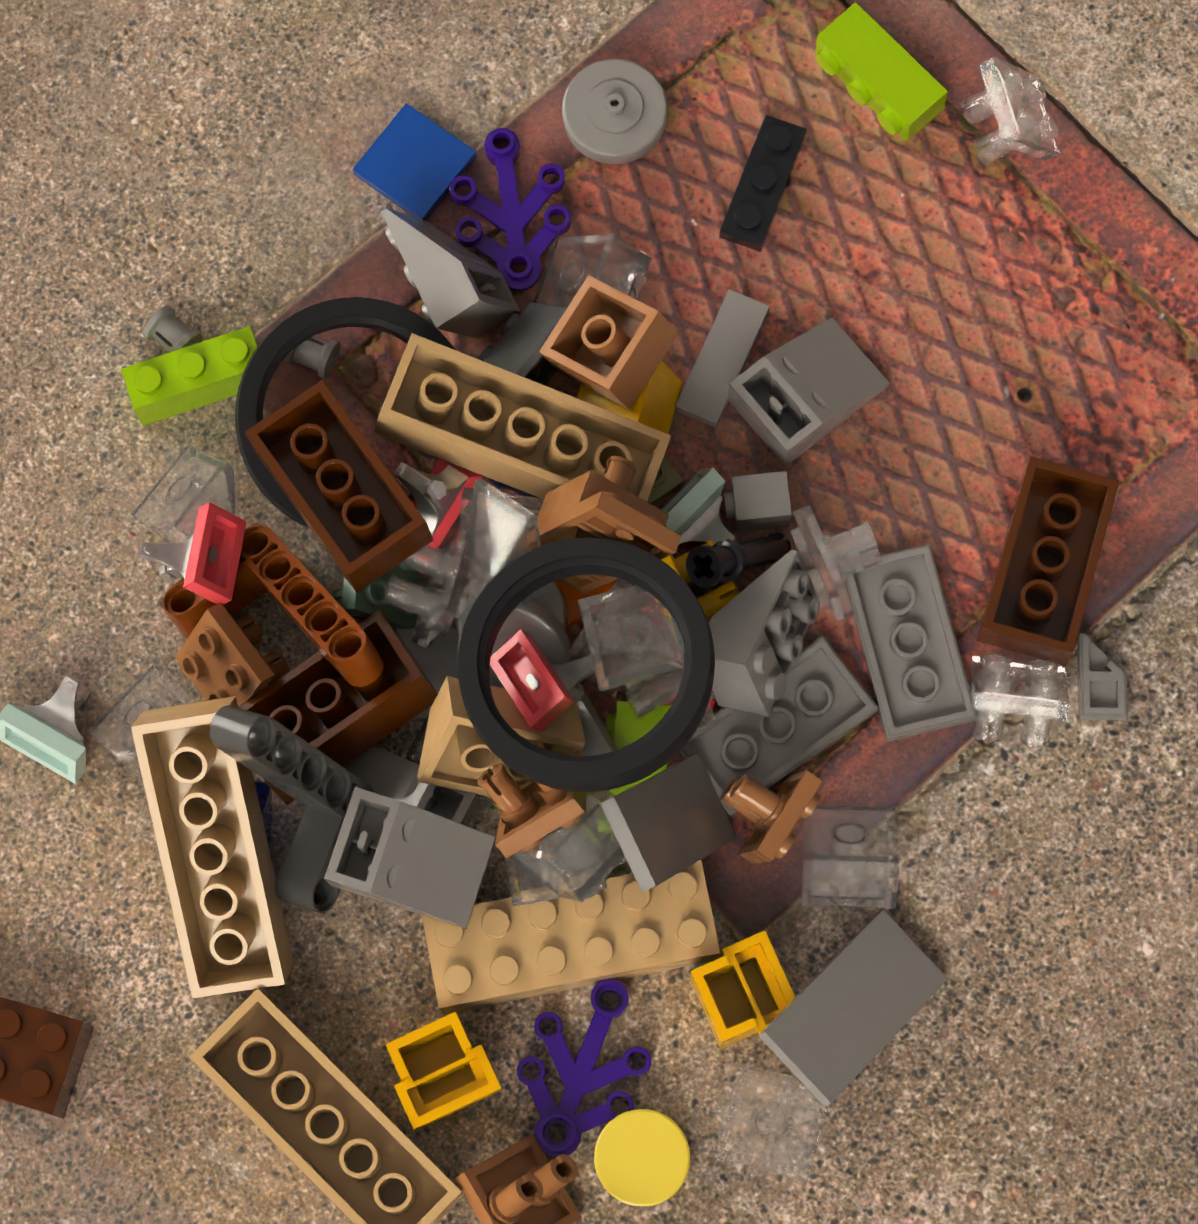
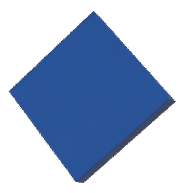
[353,103,477,221]

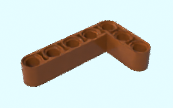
[162,524,384,687]

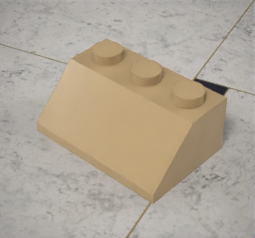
[417,676,586,797]

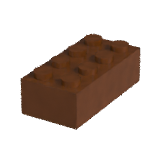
[244,380,434,593]
[976,456,1119,666]
[238,609,438,805]
[0,997,94,1119]

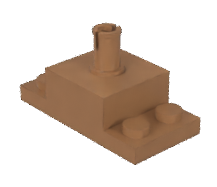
[507,456,682,594]

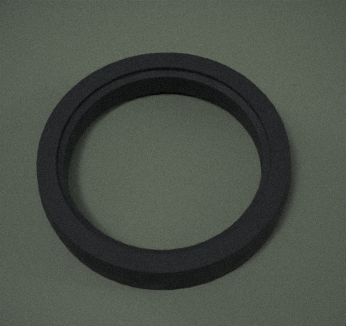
[235,297,455,529]
[458,537,715,792]

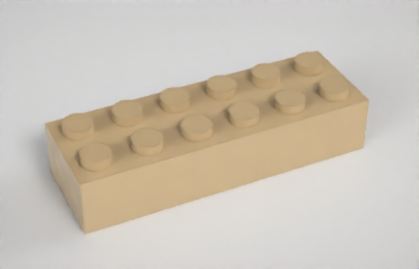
[374,333,671,502]
[131,696,294,998]
[422,860,720,1014]
[189,988,464,1224]

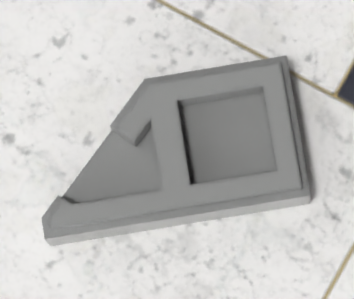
[1077,633,1128,721]

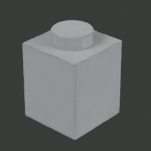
[723,471,792,533]

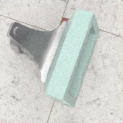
[661,468,738,544]
[0,674,90,784]

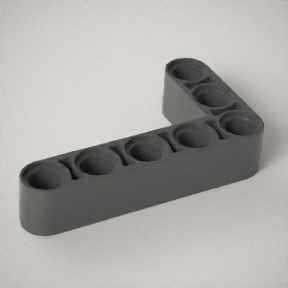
[210,705,375,913]

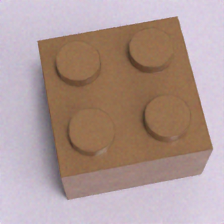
[539,275,679,410]

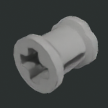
[143,305,203,352]
[283,336,341,379]

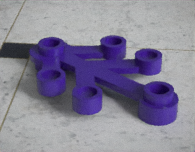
[450,128,571,291]
[517,979,651,1158]

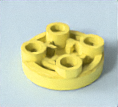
[594,1109,690,1207]

